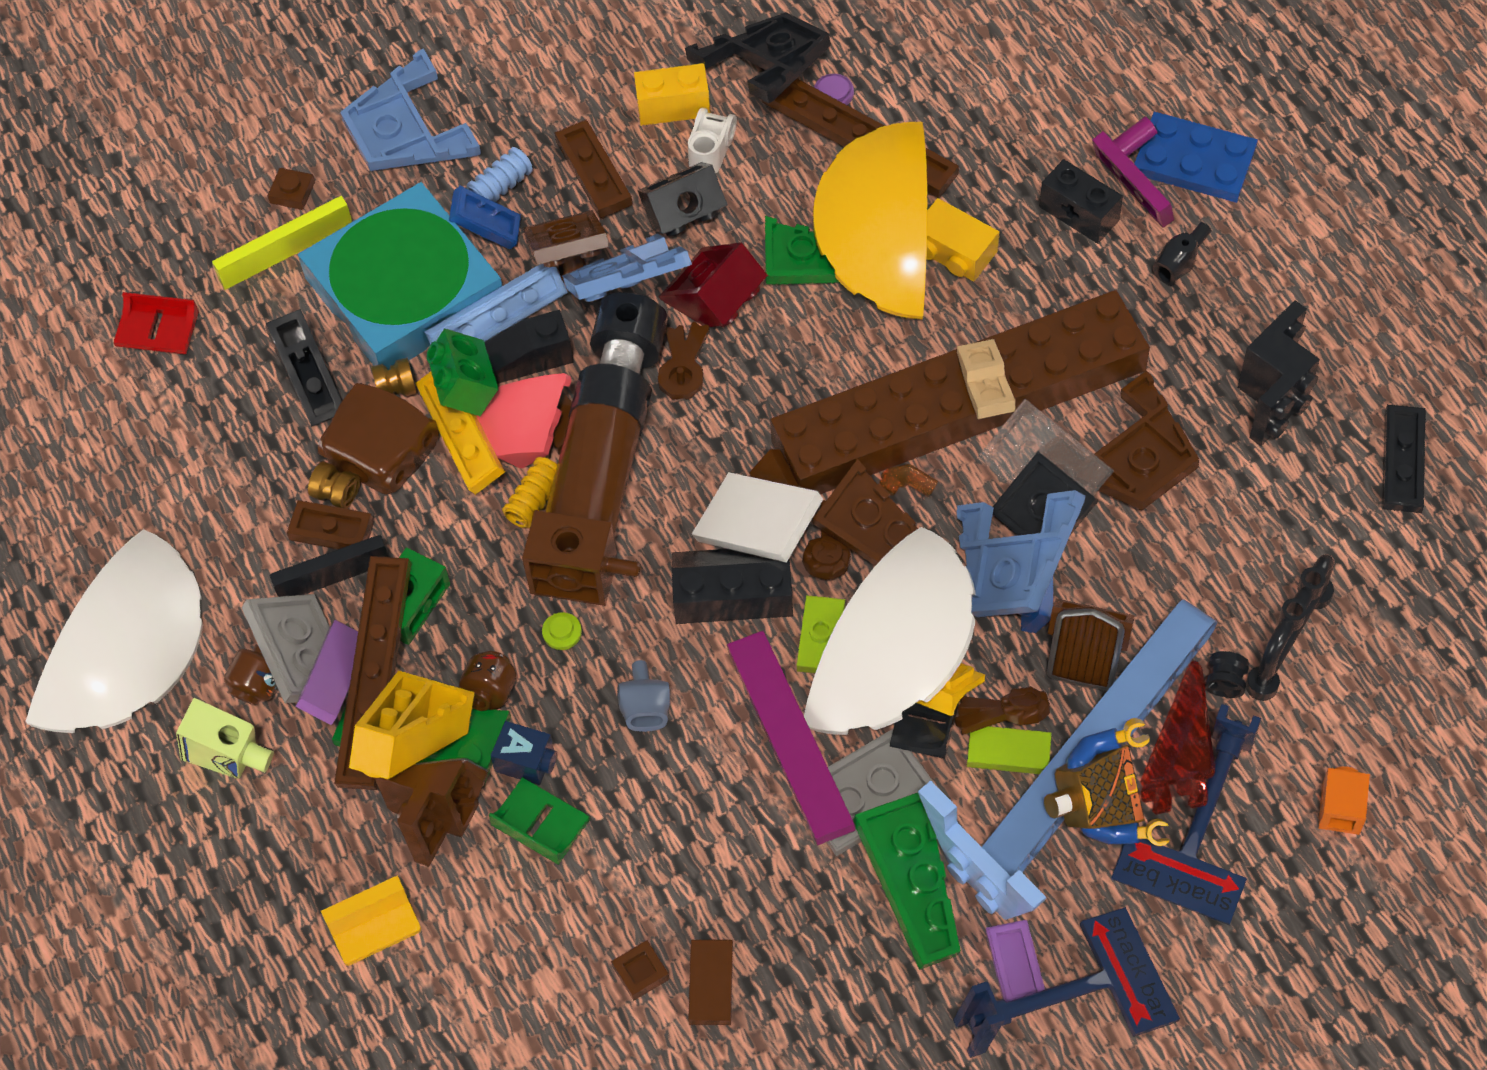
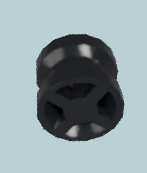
[1205,651,1250,698]

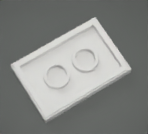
[692,472,823,563]

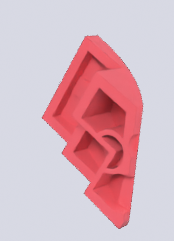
[476,373,571,468]

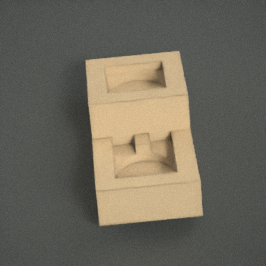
[957,339,1015,419]

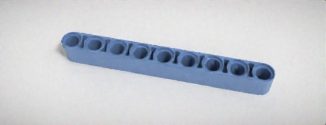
[982,599,1217,876]

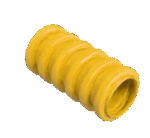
[502,457,557,528]

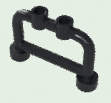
[1246,554,1335,701]

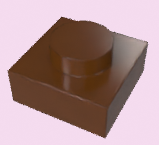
[267,168,315,210]
[611,940,670,1001]

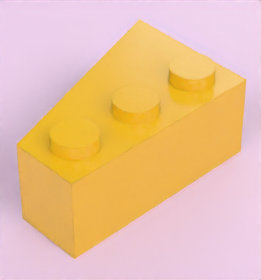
[349,670,475,779]

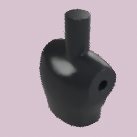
[1153,222,1212,286]

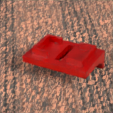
[113,292,199,354]

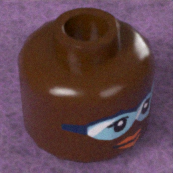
[224,644,277,706]

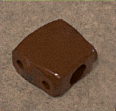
[317,383,439,495]

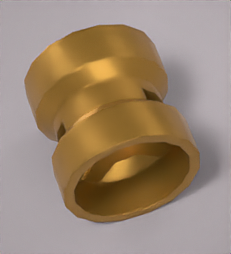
[371,358,417,396]
[308,461,360,509]

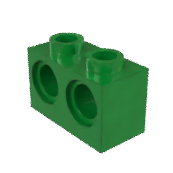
[427,328,498,416]

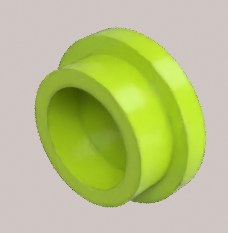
[542,612,582,650]

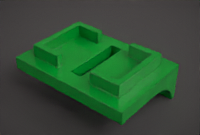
[489,777,590,865]

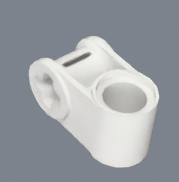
[688,108,737,173]

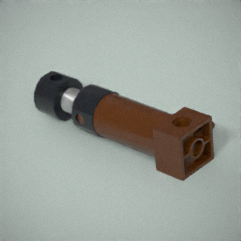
[522,292,669,606]

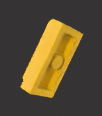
[321,875,421,966]

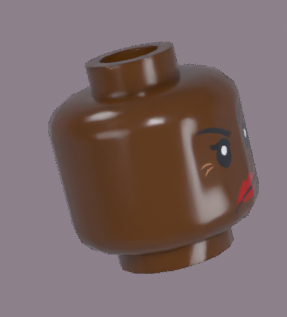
[459,651,516,711]

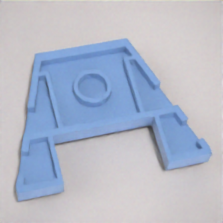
[918,780,1046,920]

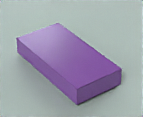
[985,920,1045,1002]

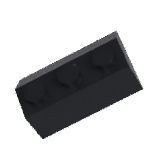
[671,549,793,624]

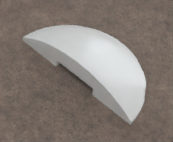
[804,527,976,735]
[26,529,203,733]

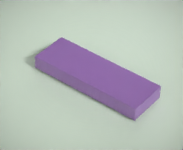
[295,620,358,725]

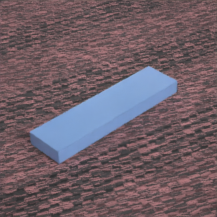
[424,264,568,344]

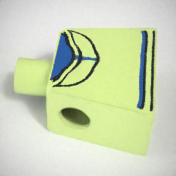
[176,698,274,779]

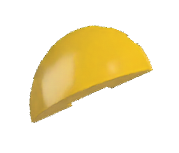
[813,122,927,320]

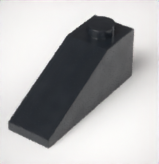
[265,309,342,427]
[485,310,574,384]

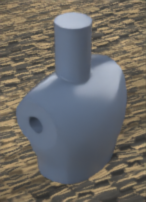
[617,660,670,732]

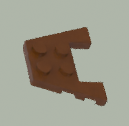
[1036,371,1199,511]

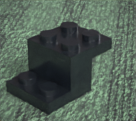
[1237,300,1320,446]

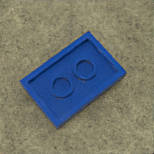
[1134,112,1258,203]

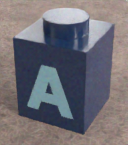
[491,721,557,785]

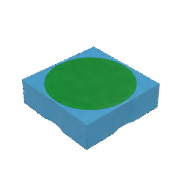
[298,182,502,370]

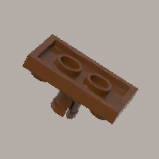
[523,210,609,283]

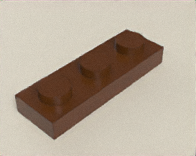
[554,119,633,219]

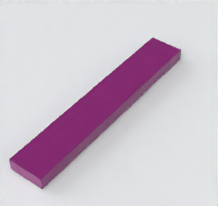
[727,631,855,846]

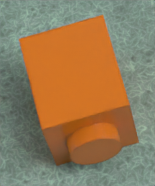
[1318,766,1370,835]

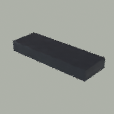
[1382,404,1426,513]
[270,535,388,597]

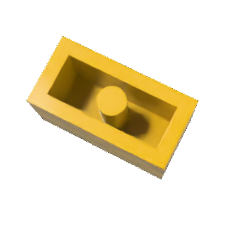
[634,63,710,126]
[926,198,1000,282]

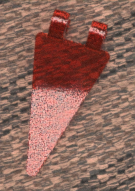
[1140,661,1215,815]

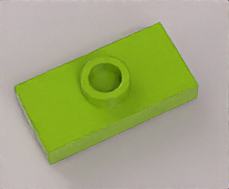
[797,595,845,673]

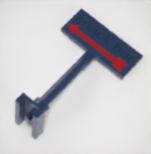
[1111,704,1261,926]
[953,907,1180,1058]

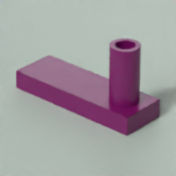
[1092,116,1174,228]

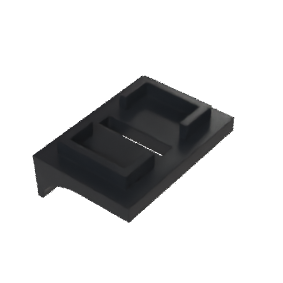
[890,701,960,759]

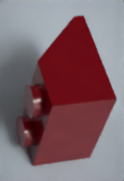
[658,242,768,327]

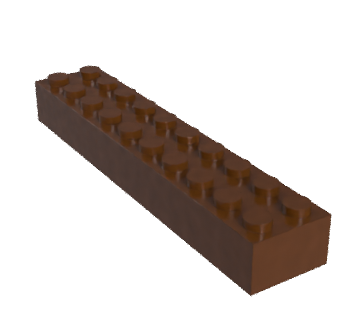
[770,290,1150,494]

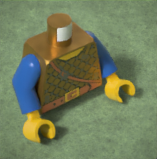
[1044,718,1170,846]

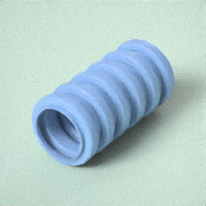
[467,147,533,202]

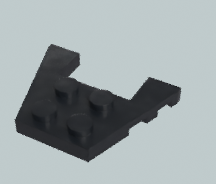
[685,12,831,103]

